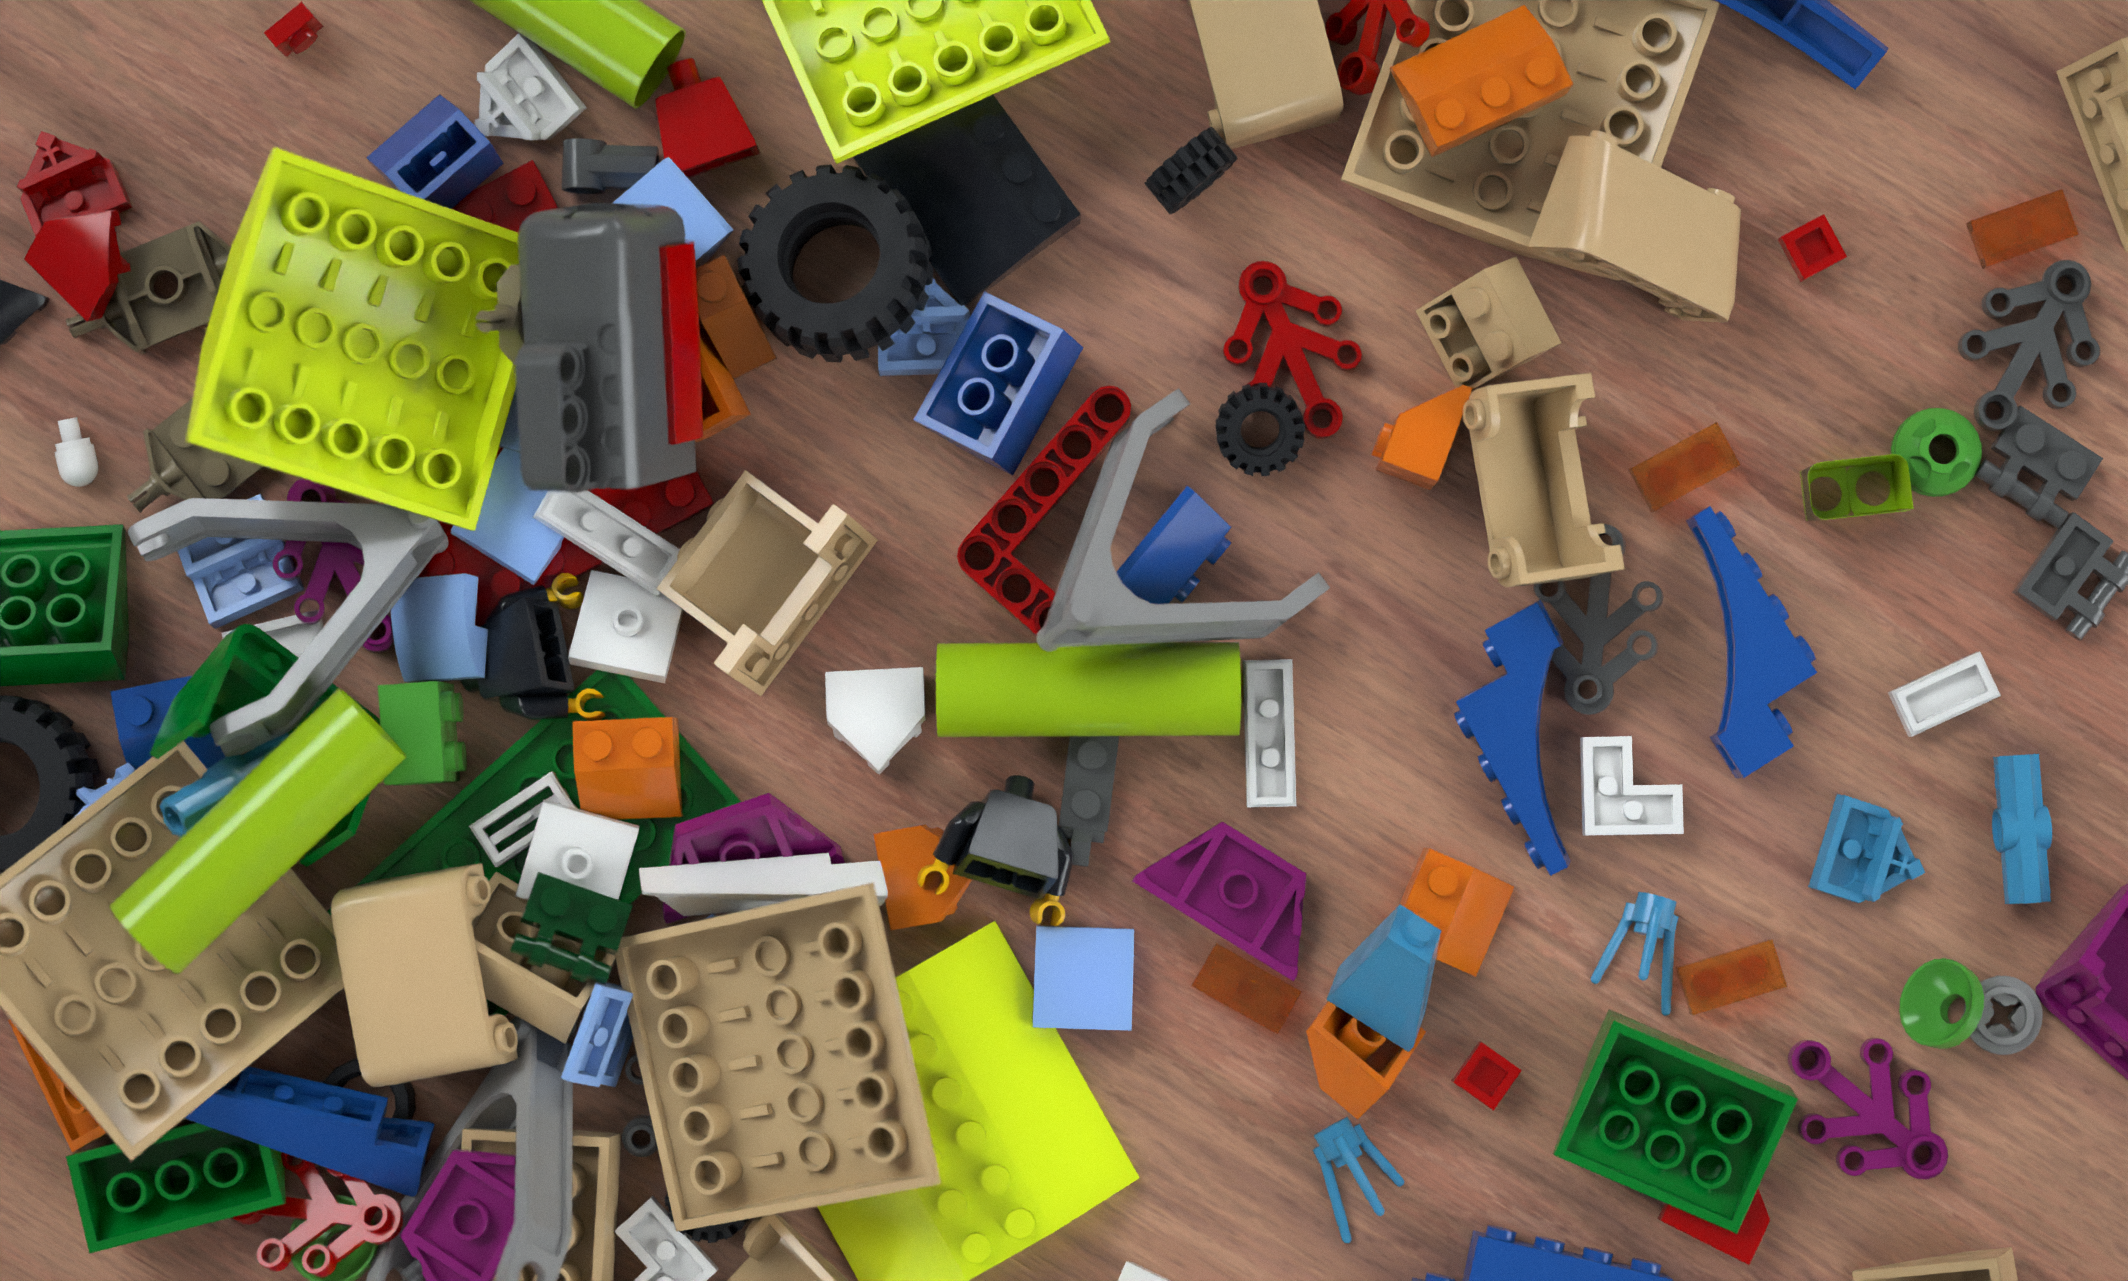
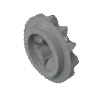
[1961,975,2043,1055]

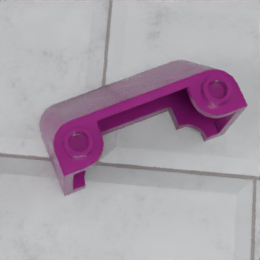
[2035,883,2128,1080]

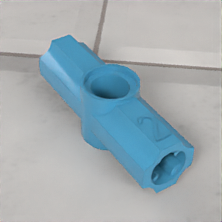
[159,733,289,837]
[1992,754,2052,904]

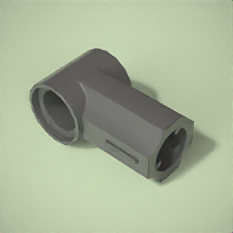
[561,138,660,194]

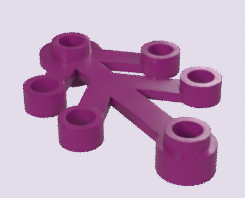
[273,478,394,653]
[1788,1038,1948,1180]

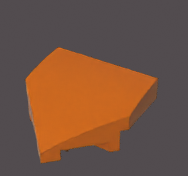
[874,824,972,931]

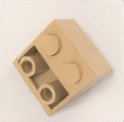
[1415,257,1561,391]

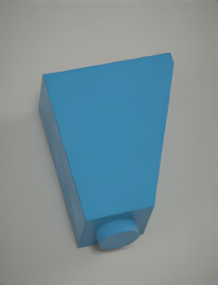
[1326,904,1441,1052]

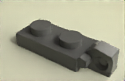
[1059,736,1119,867]

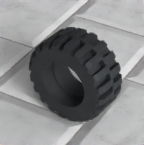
[738,164,934,363]
[0,695,100,875]

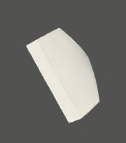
[475,33,587,140]
[825,667,926,775]

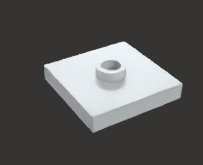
[568,570,684,683]
[516,799,639,900]

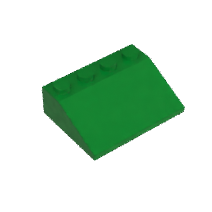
[0,524,129,687]
[1553,1009,1798,1233]

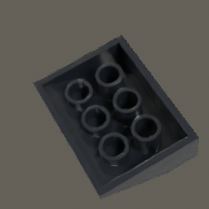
[853,95,1081,306]

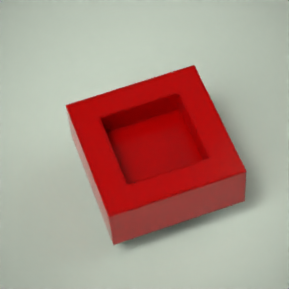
[264,2,323,57]
[1777,214,1847,282]
[1451,1041,1522,1111]

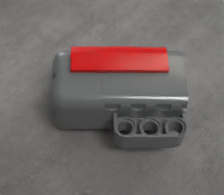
[515,203,703,493]

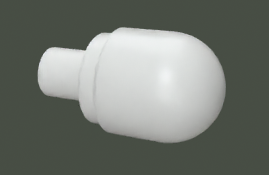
[54,417,98,487]

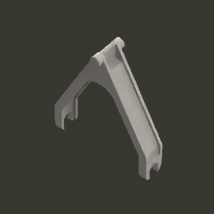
[1036,388,1330,652]
[128,498,449,756]
[366,1017,573,1281]

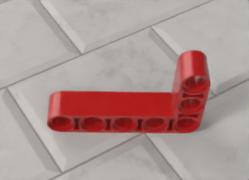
[957,386,1131,637]

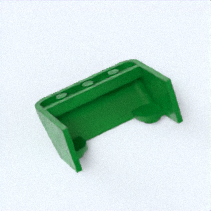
[149,624,380,867]

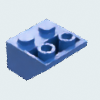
[366,94,504,209]

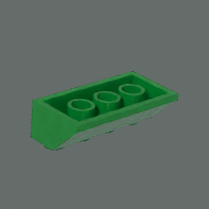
[66,1122,286,1254]

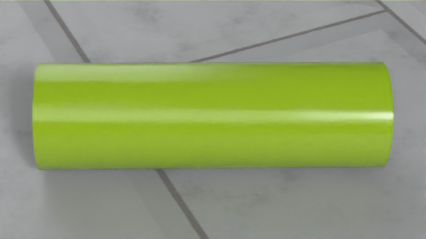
[469,0,686,109]
[936,642,1241,737]
[110,688,407,974]

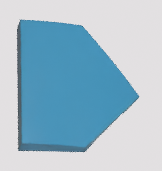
[1808,794,1926,903]

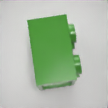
[378,681,467,786]

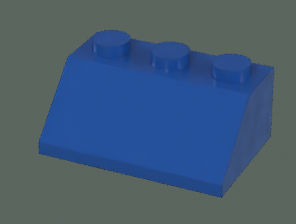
[913,291,1084,475]
[1116,486,1232,604]

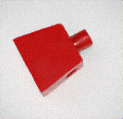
[655,58,760,178]

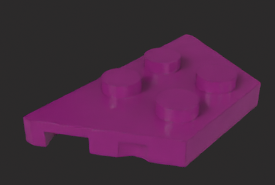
[662,793,845,924]
[1132,822,1306,982]
[400,1149,516,1281]

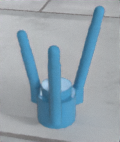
[1590,892,1679,1016]
[1312,1117,1404,1243]

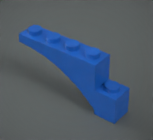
[1716,0,1889,90]
[1686,506,1817,778]
[1454,600,1571,876]
[1412,1225,1673,1281]

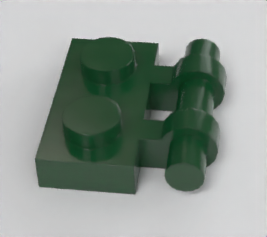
[510,872,633,985]

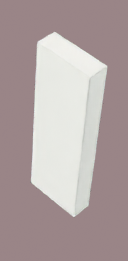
[533,490,680,595]
[1243,659,1296,808]

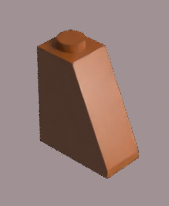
[696,255,777,380]

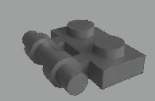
[1975,406,2103,528]
[2012,512,2128,641]

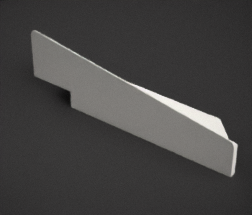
[639,853,888,916]

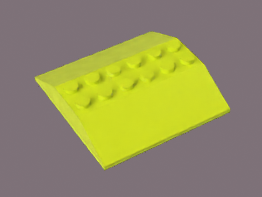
[761,0,1110,164]
[186,147,519,531]
[817,921,1140,1281]

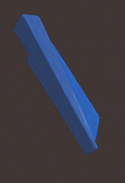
[185,1066,435,1197]

